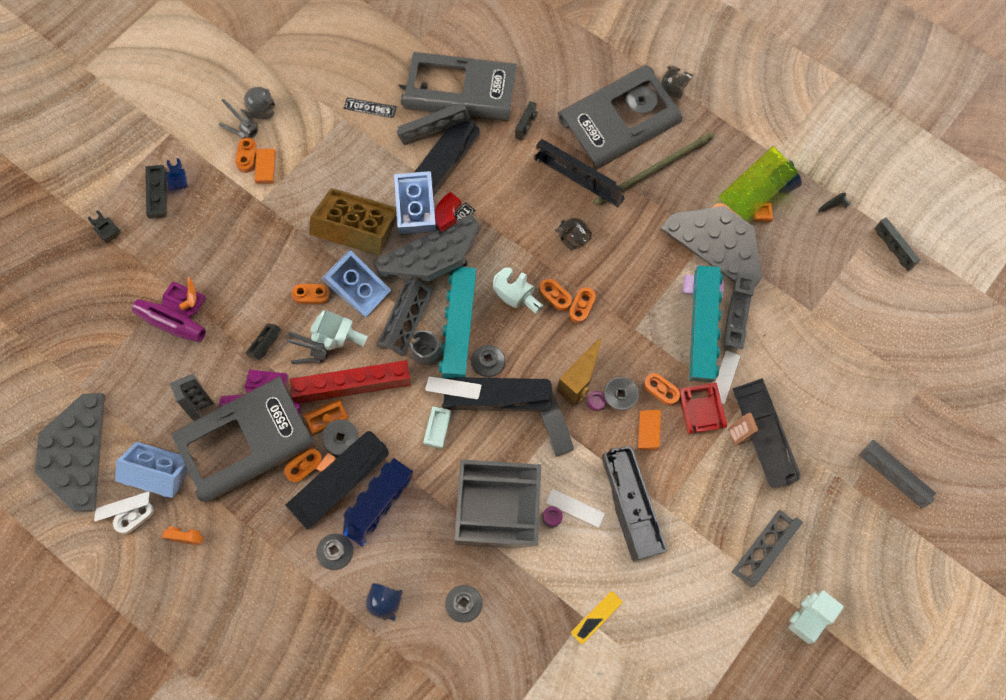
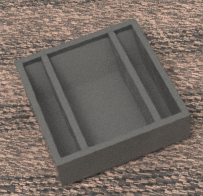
[455,460,541,548]

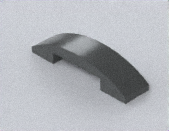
[724,273,757,350]
[539,392,574,457]

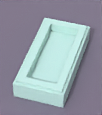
[423,406,451,449]

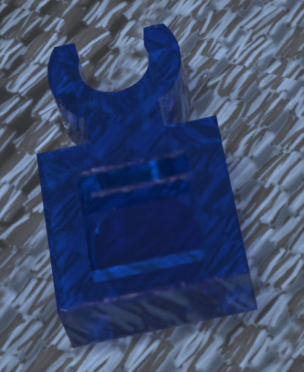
[166,158,188,191]

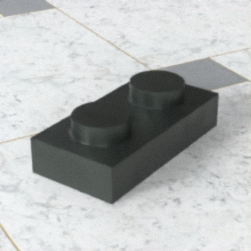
[515,101,538,140]
[245,323,281,360]

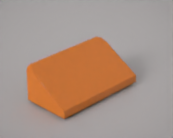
[303,399,348,435]
[638,410,661,451]

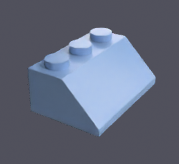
[115,442,188,498]

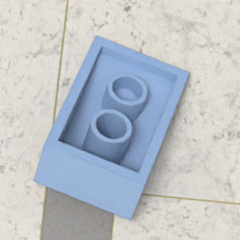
[394,171,436,234]
[321,250,391,317]

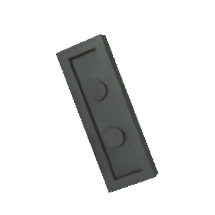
[145,165,167,218]
[874,217,920,271]

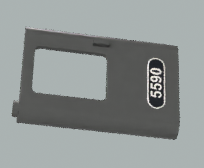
[401,52,517,121]
[557,65,682,170]
[172,376,316,503]

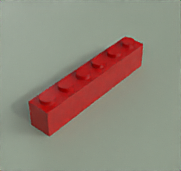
[290,360,411,404]

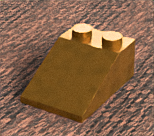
[556,338,601,406]

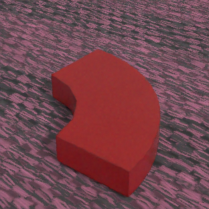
[435,191,462,232]

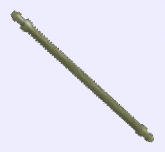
[594,133,714,205]

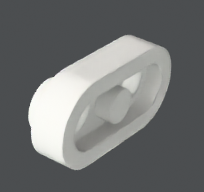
[113,502,153,534]

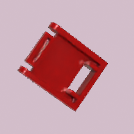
[679,382,727,435]

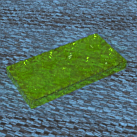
[718,145,799,221]

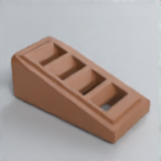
[728,413,758,445]

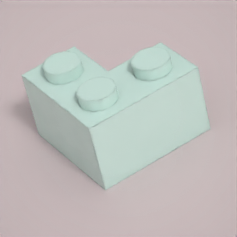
[788,590,844,644]

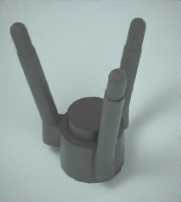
[219,99,258,139]
[287,332,328,364]

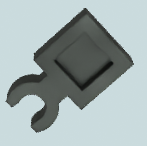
[88,210,121,244]

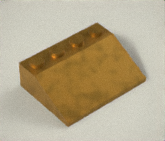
[309,188,397,256]

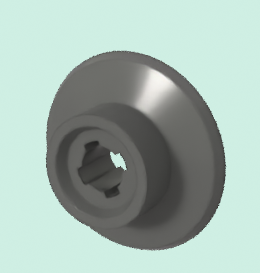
[626,86,657,113]
[471,345,505,377]
[604,377,639,410]
[322,419,358,455]
[316,533,353,570]
[445,585,482,623]

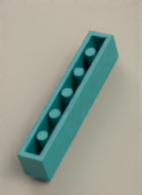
[689,265,723,382]
[439,267,476,379]

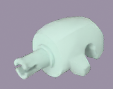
[493,268,544,314]
[310,310,368,350]

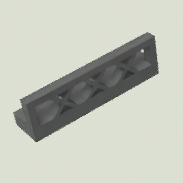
[397,101,470,145]
[376,279,433,356]
[170,373,214,421]
[859,440,936,509]
[732,510,803,588]

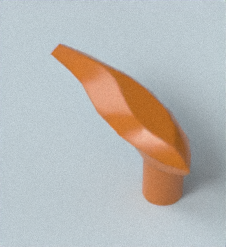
[179,277,197,311]

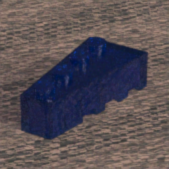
[343,458,413,547]

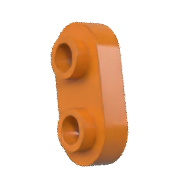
[235,138,257,173]
[539,279,572,311]
[292,284,330,304]
[569,287,596,323]
[644,373,680,406]
[284,448,321,482]
[161,526,204,545]

